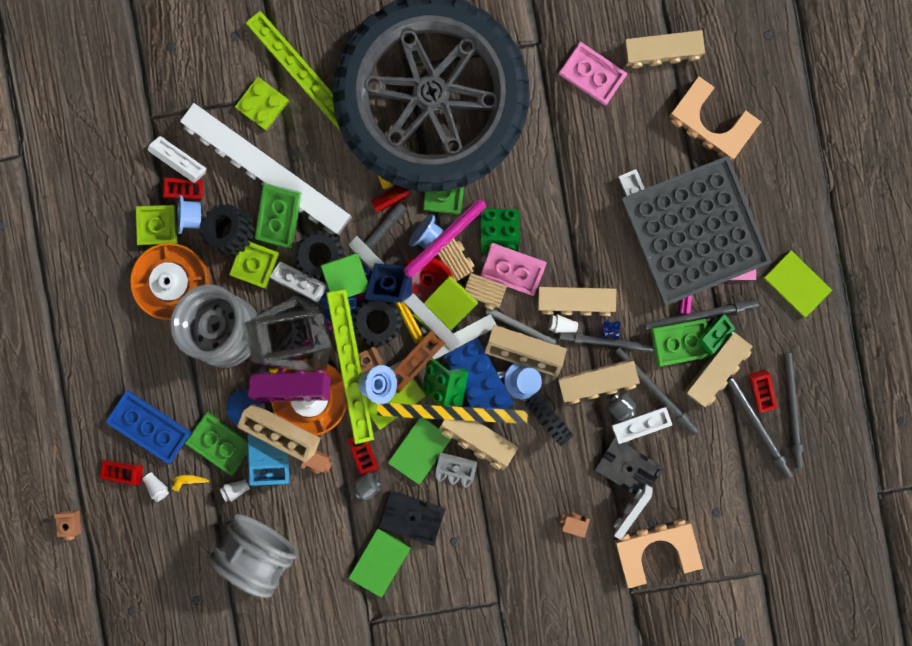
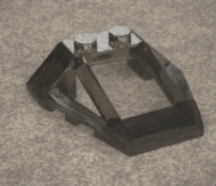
[244,295,332,373]

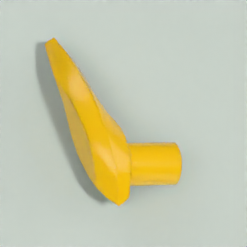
[172,475,209,491]

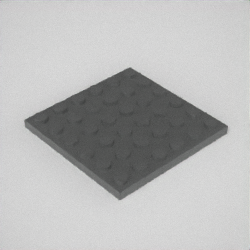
[621,156,772,306]

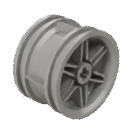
[171,285,261,368]
[208,514,298,598]

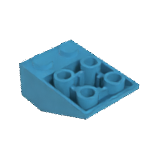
[247,433,289,486]

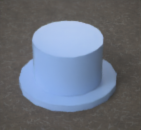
[177,195,201,234]
[409,214,444,249]
[504,363,542,400]
[359,365,397,404]

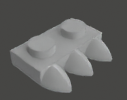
[436,453,478,488]

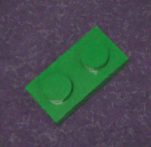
[698,314,736,354]

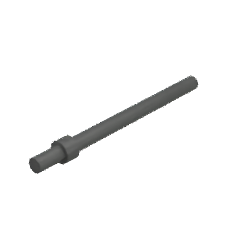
[645,299,759,330]
[559,332,654,352]
[614,348,699,435]
[784,353,803,468]
[727,377,793,479]

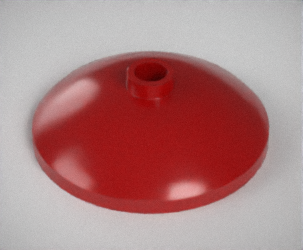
[403,257,454,303]

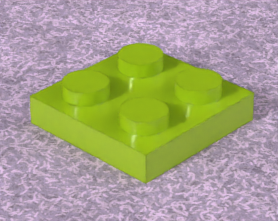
[235,77,289,131]
[136,205,177,245]
[229,242,279,289]

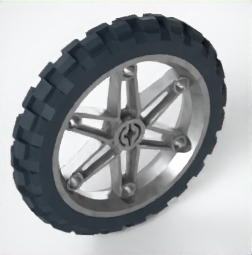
[332,0,530,192]

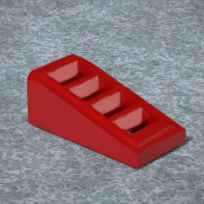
[163,178,203,200]
[747,369,777,414]
[347,437,380,476]
[100,460,143,486]

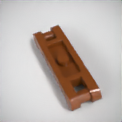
[393,330,445,393]

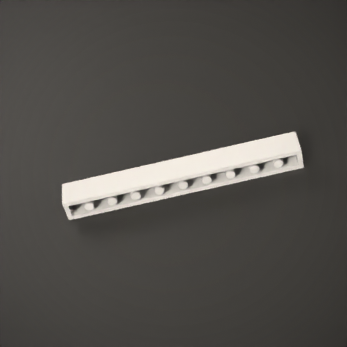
[180,103,352,235]

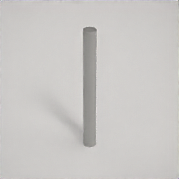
[485,308,556,345]

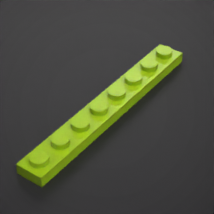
[246,11,340,131]
[326,289,374,444]

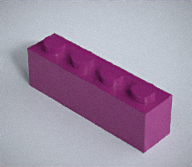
[248,370,331,402]

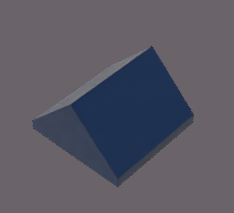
[365,263,413,303]

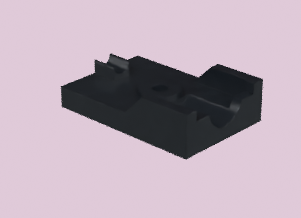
[594,437,665,495]
[379,490,446,546]

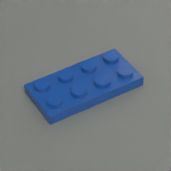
[444,338,515,423]
[105,390,192,465]

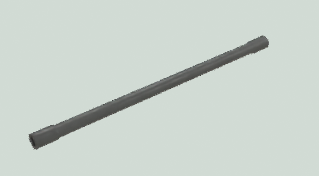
[253,202,407,374]

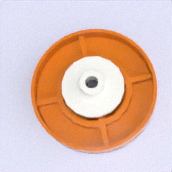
[130,243,210,320]
[271,359,347,436]

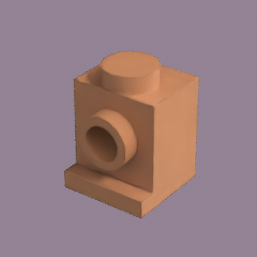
[358,346,383,373]
[301,450,332,474]
[54,510,81,540]
[559,512,590,538]

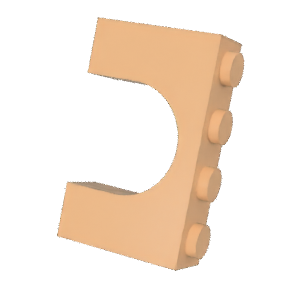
[669,76,761,161]
[614,519,703,588]

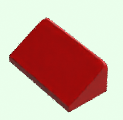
[371,186,410,213]

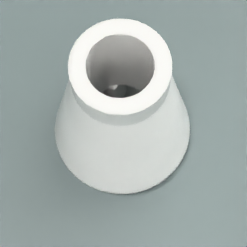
[548,314,578,333]
[142,472,169,502]
[220,479,250,502]

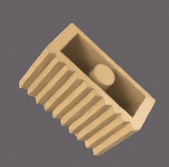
[437,239,475,282]
[465,273,507,310]

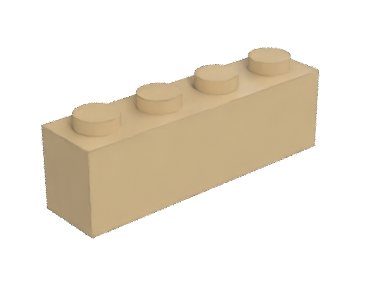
[623,30,705,68]
[537,287,616,316]
[485,325,567,377]
[684,332,753,407]
[559,359,640,404]
[238,404,321,463]
[439,419,519,470]

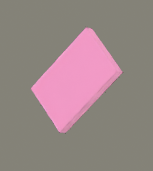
[559,41,628,106]
[480,243,547,296]

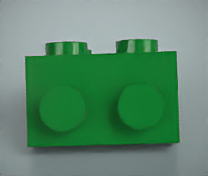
[481,209,520,254]
[422,358,469,407]

